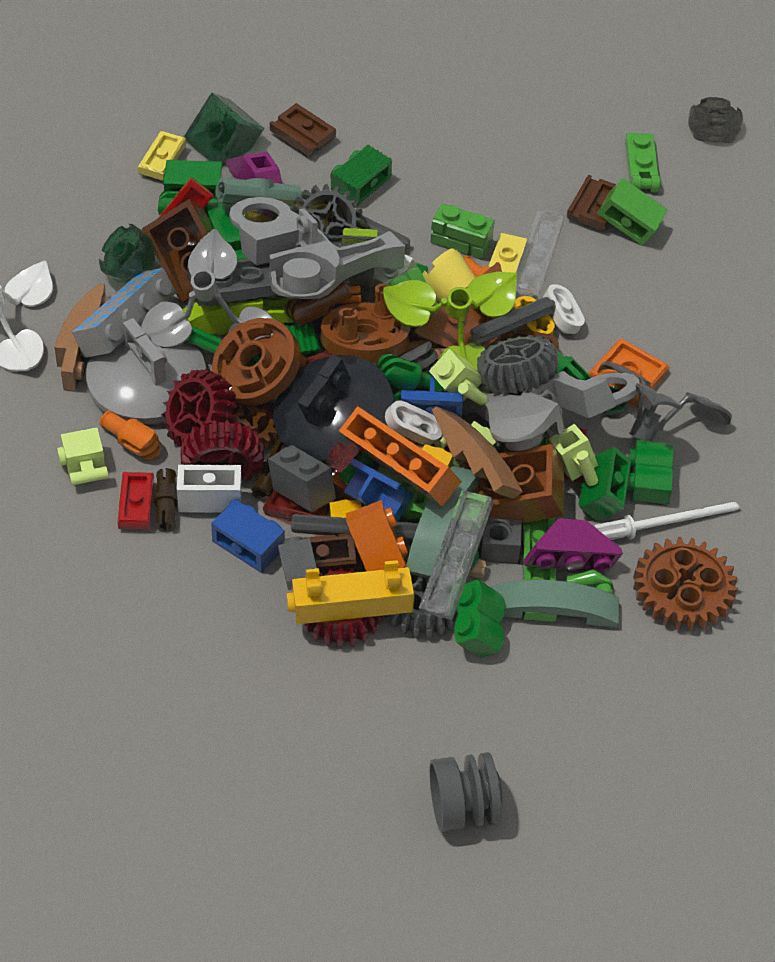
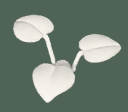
[0,260,53,372]

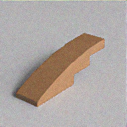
[432,407,523,499]

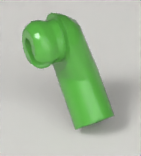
[567,570,614,594]

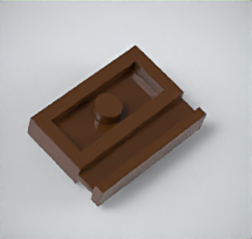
[270,103,336,157]
[566,175,616,231]

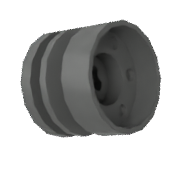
[429,752,502,832]

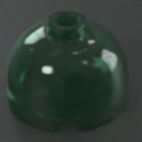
[99,224,156,283]

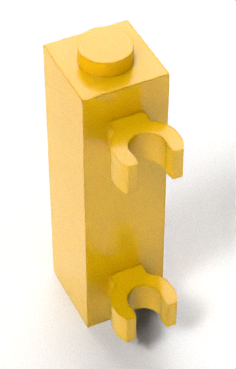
[286,560,414,624]

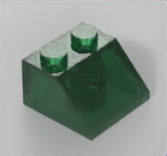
[184,92,265,167]

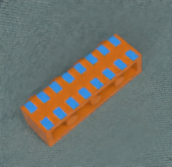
[339,406,462,507]

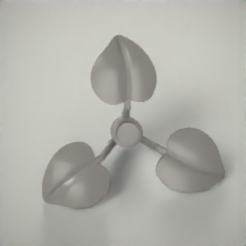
[141,229,273,348]

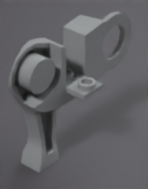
[229,197,405,299]
[462,371,640,451]

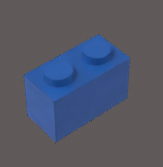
[211,499,285,573]

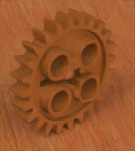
[633,537,738,631]

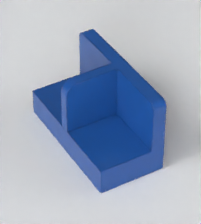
[401,377,463,418]
[344,458,413,522]

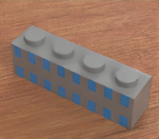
[71,268,177,358]

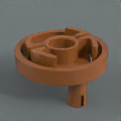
[321,284,410,363]
[212,318,306,406]

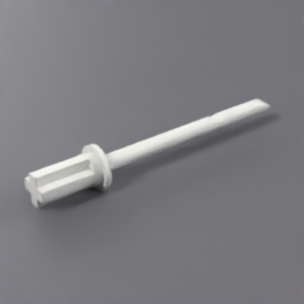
[594,502,741,540]

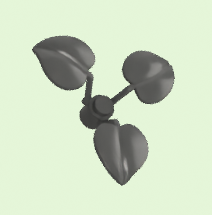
[599,362,732,441]

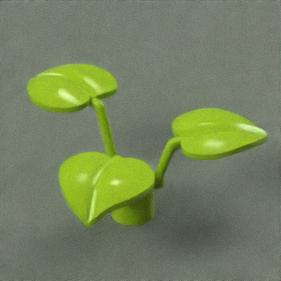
[383,272,517,388]

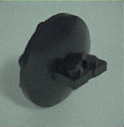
[273,354,394,465]

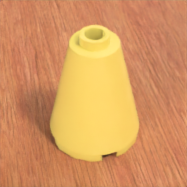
[422,248,476,304]

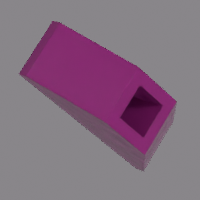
[226,152,282,217]
[523,518,623,572]

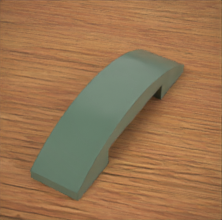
[406,466,481,580]
[491,580,619,628]

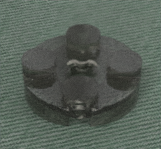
[688,97,743,143]

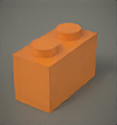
[346,500,409,571]

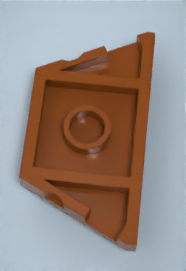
[412,262,512,348]

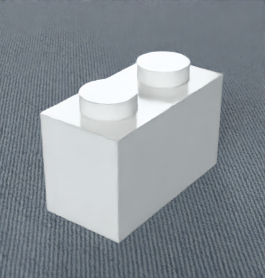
[177,465,242,513]

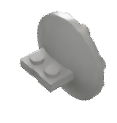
[86,318,206,425]

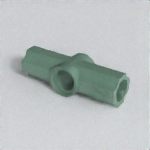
[216,178,302,210]

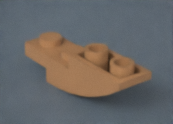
[54,284,110,391]

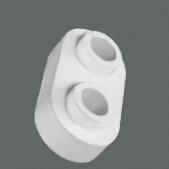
[543,284,585,334]
[385,401,442,445]

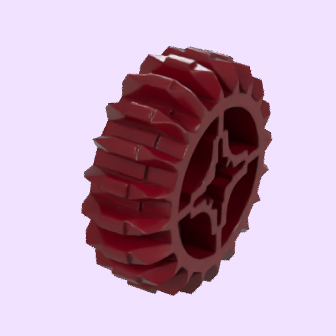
[161,369,238,447]
[180,419,264,481]
[304,567,383,648]

